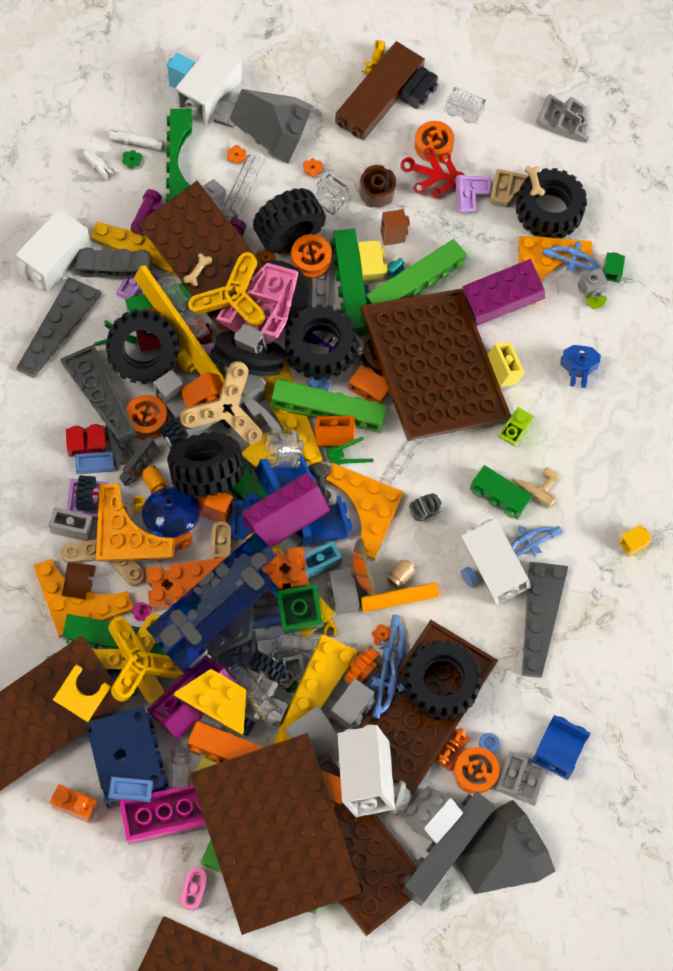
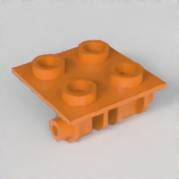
[435,728,471,771]

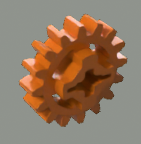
[344,648,380,685]

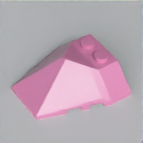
[216,263,298,344]

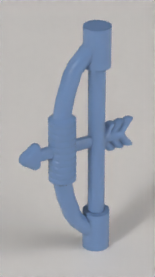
[542,241,603,273]
[511,525,562,557]
[379,614,410,681]
[370,648,405,719]

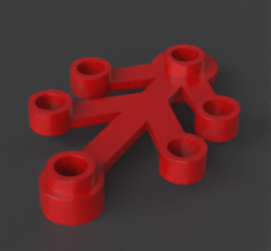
[400,147,465,199]

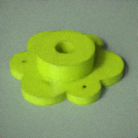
[586,294,607,310]

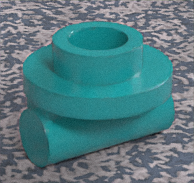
[387,258,405,277]

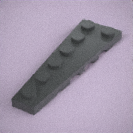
[16,277,102,378]
[60,344,137,443]
[521,562,568,678]

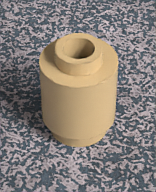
[387,560,415,589]

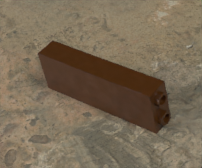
[335,41,425,141]

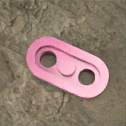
[180,868,207,911]

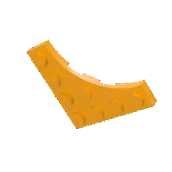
[518,236,592,305]
[326,463,404,560]
[96,483,175,562]
[33,559,133,638]

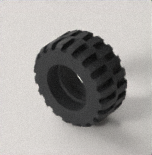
[516,168,587,239]
[253,188,326,254]
[285,304,357,380]
[106,308,179,384]
[167,432,245,497]
[404,640,482,721]

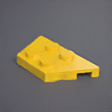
[173,669,246,735]

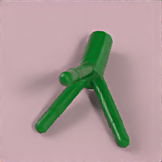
[94,320,137,346]

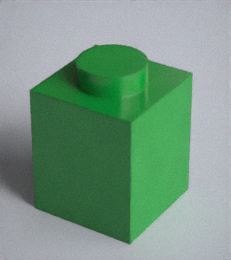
[603,252,625,283]

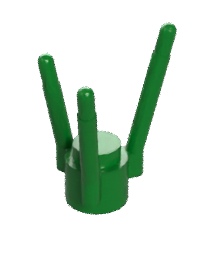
[326,437,374,465]

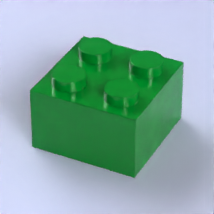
[276,584,325,634]

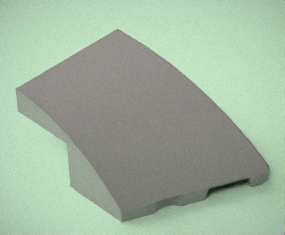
[536,94,589,143]
[238,394,285,437]
[256,633,305,698]
[284,706,339,762]

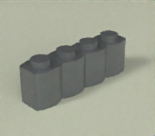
[75,247,153,279]

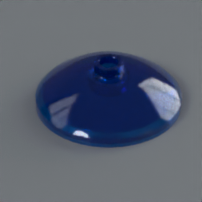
[142,486,200,538]

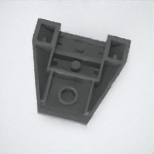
[229,89,312,164]
[455,800,555,894]

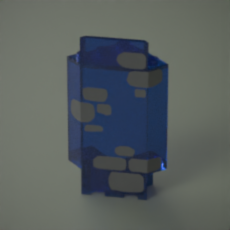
[146,532,279,676]

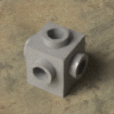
[578,268,608,299]

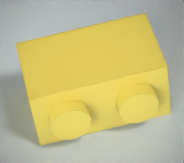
[358,240,387,283]
[487,342,525,387]

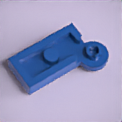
[231,493,261,539]

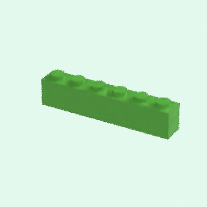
[366,239,467,305]
[270,379,387,433]

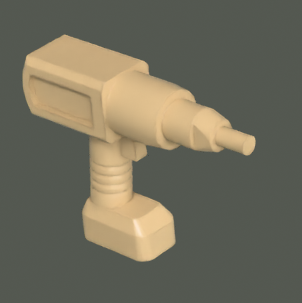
[512,467,560,509]

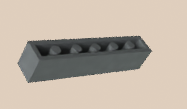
[401,791,496,906]

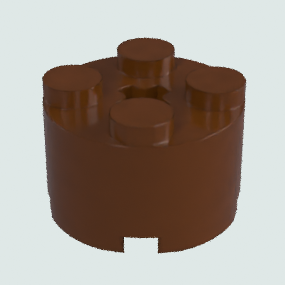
[359,165,396,207]

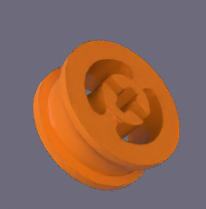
[415,121,454,163]
[291,234,332,278]
[126,395,168,440]
[453,747,500,794]

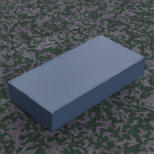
[75,451,115,474]
[108,777,153,803]

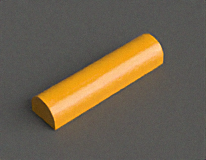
[359,582,439,613]

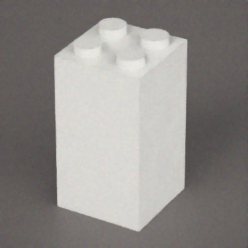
[176,43,242,125]
[16,209,91,292]
[461,519,531,605]
[338,725,395,817]

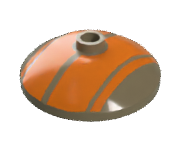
[349,538,377,596]

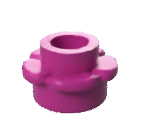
[132,602,151,621]

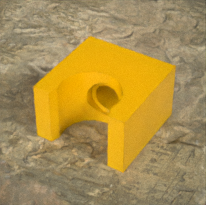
[53,664,111,722]

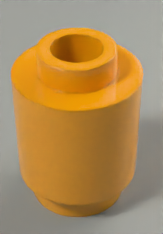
[142,466,168,495]

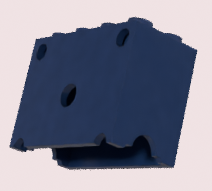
[85,707,169,809]

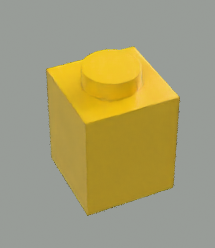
[618,524,652,557]

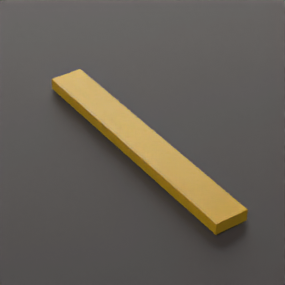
[134,265,225,384]

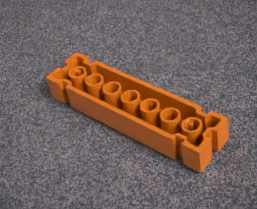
[146,547,309,611]

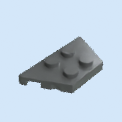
[193,595,256,656]

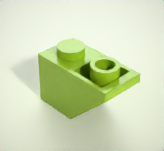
[498,407,534,447]

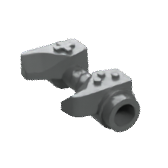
[308,463,331,505]

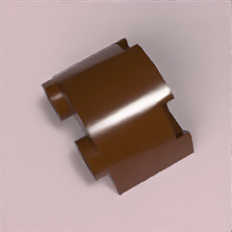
[62,562,96,599]

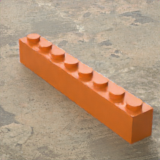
[187,721,342,809]

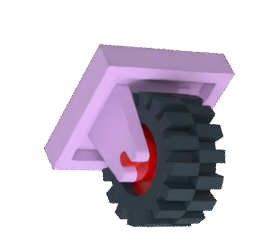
[66,475,109,520]

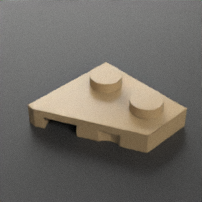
[489,169,529,206]

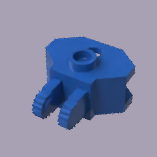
[560,345,601,388]

